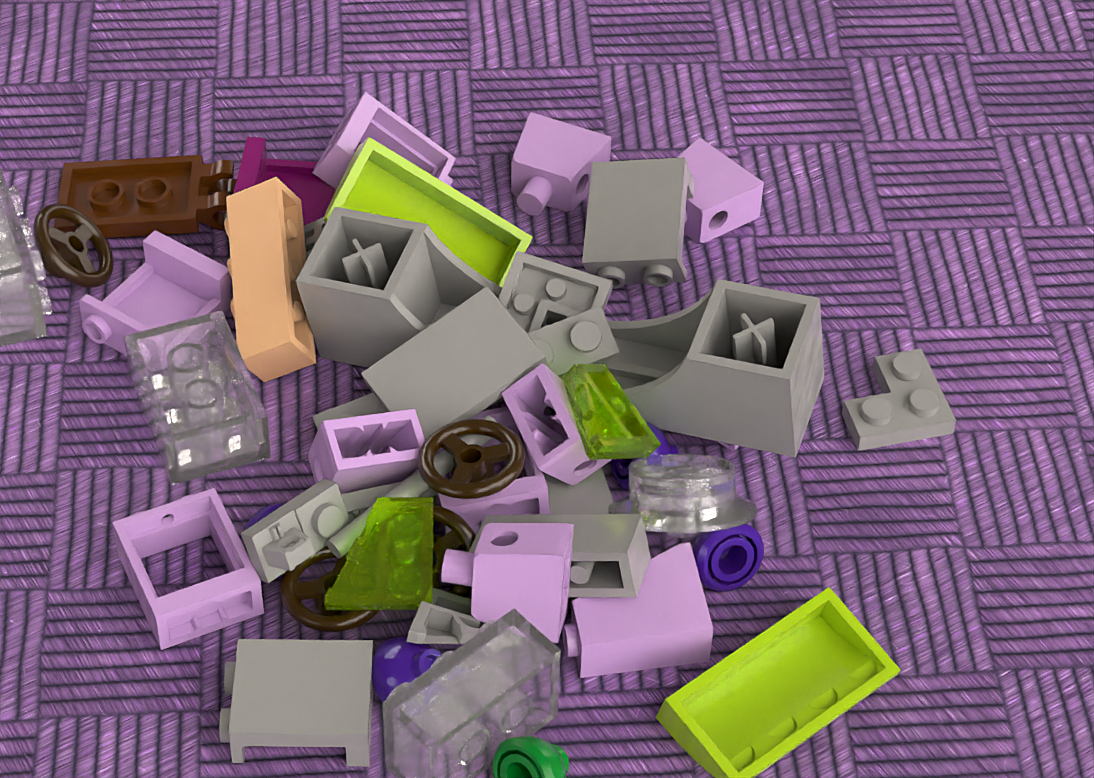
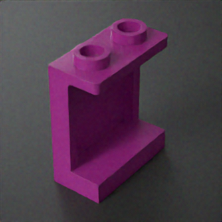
[233,137,358,226]

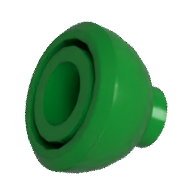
[492,736,569,778]

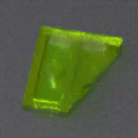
[562,364,661,460]
[324,497,434,610]

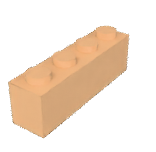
[224,177,316,382]

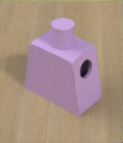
[511,112,611,215]
[677,138,764,243]
[501,363,613,486]
[308,409,425,494]
[441,523,574,643]

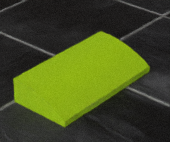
[323,137,533,288]
[656,587,901,778]

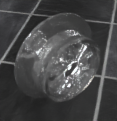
[608,454,757,538]

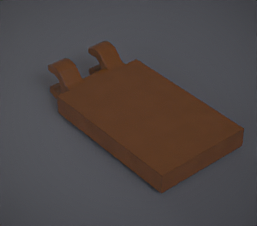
[54,155,237,238]

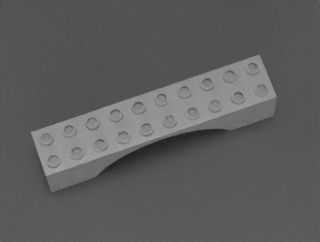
[296,207,825,458]

